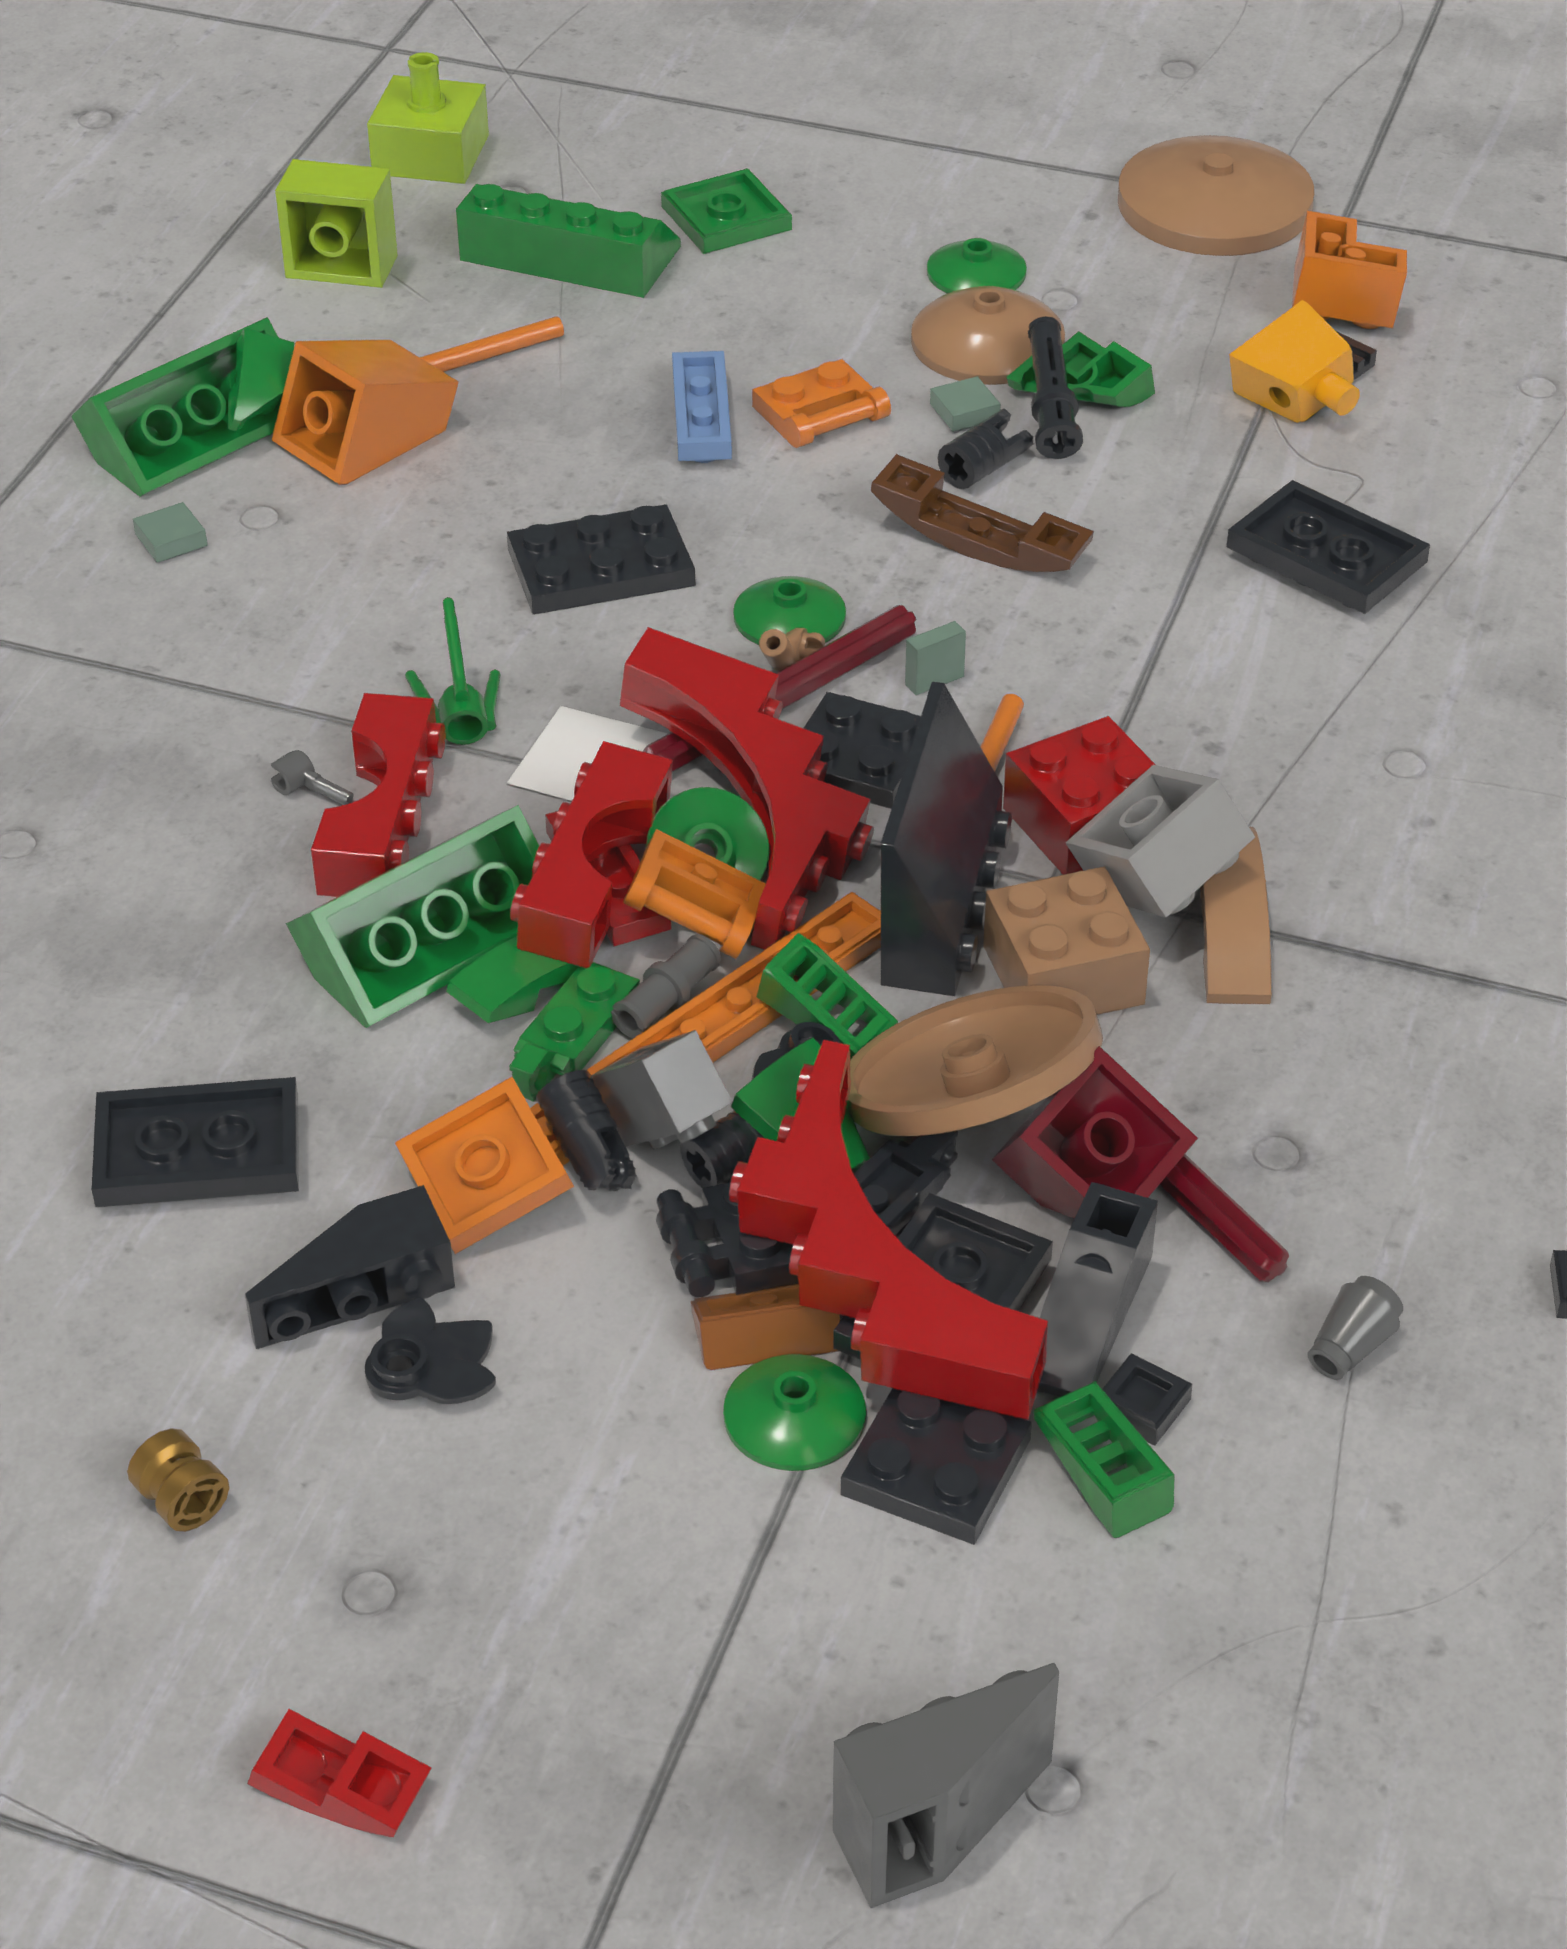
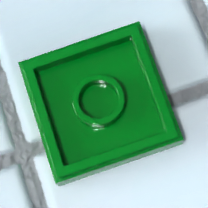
[661,168,792,254]

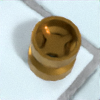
[127,1428,230,1532]

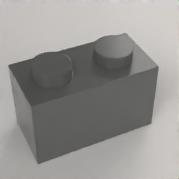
[591,1030,733,1150]

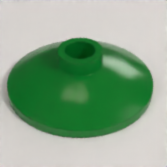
[927,238,1027,293]
[733,576,846,645]
[646,787,769,881]
[723,1354,866,1471]

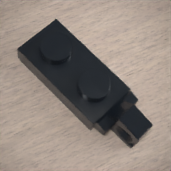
[854,1131,958,1235]

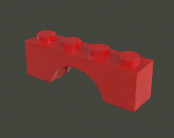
[311,693,446,897]
[510,741,673,968]

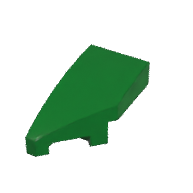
[228,328,294,431]

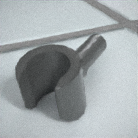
[271,750,354,805]

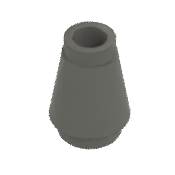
[1307,1276,1403,1380]

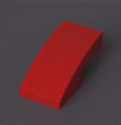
[247,1709,432,1838]

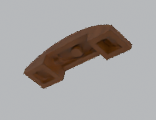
[871,454,1094,572]

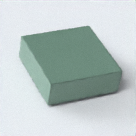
[930,376,1001,431]
[133,502,208,562]
[905,621,966,695]

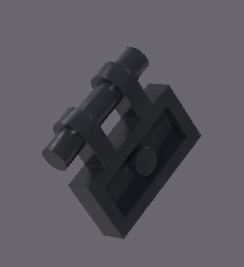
[656,1182,798,1297]

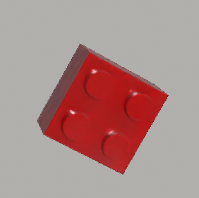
[1003,716,1156,875]

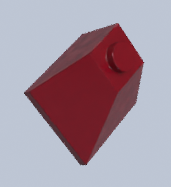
[992,1046,1198,1219]

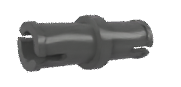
[611,934,721,1038]

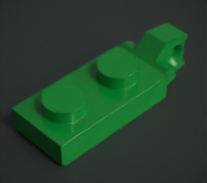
[509,962,640,1102]

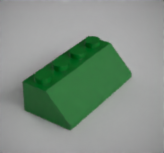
[456,184,681,298]
[71,317,282,497]
[286,805,539,1028]

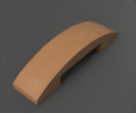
[1200,826,1272,1004]

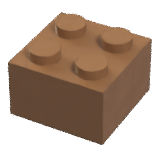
[983,866,1150,1015]

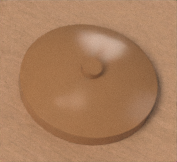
[1118,135,1314,256]
[847,985,1103,1136]

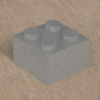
[1066,765,1255,918]

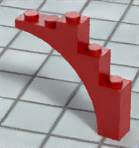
[619,627,874,950]
[729,1040,1048,1420]

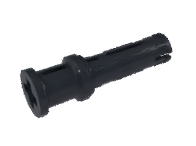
[1028,316,1083,459]

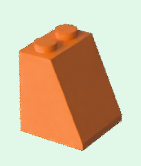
[272,340,459,485]

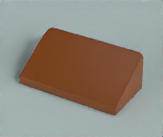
[691,1284,840,1370]

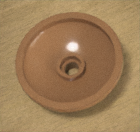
[911,286,1065,385]

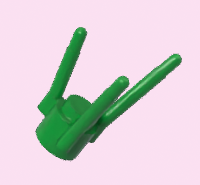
[405,597,501,745]

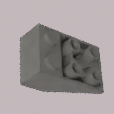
[833,1663,1059,1908]

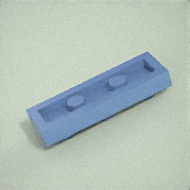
[672,351,732,463]

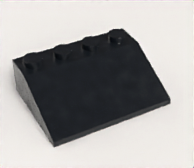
[881,681,1012,996]

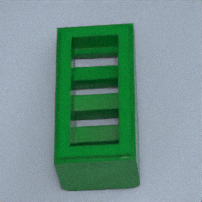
[756,933,898,1060]
[1034,1381,1175,1538]

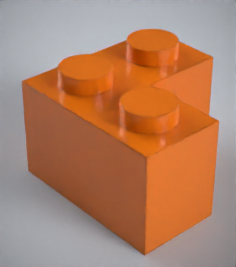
[1292,211,1407,329]

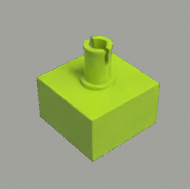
[367,52,489,184]
[275,159,398,288]

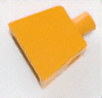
[1229,300,1360,423]

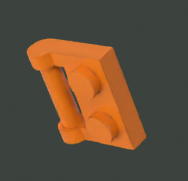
[752,359,891,448]
[623,829,765,959]

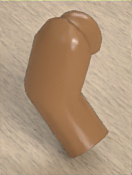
[759,628,825,671]

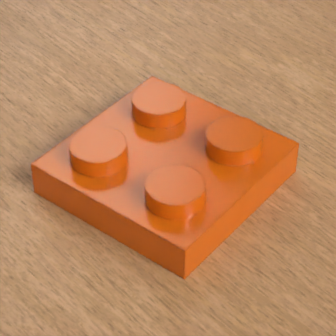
[395,1077,574,1254]

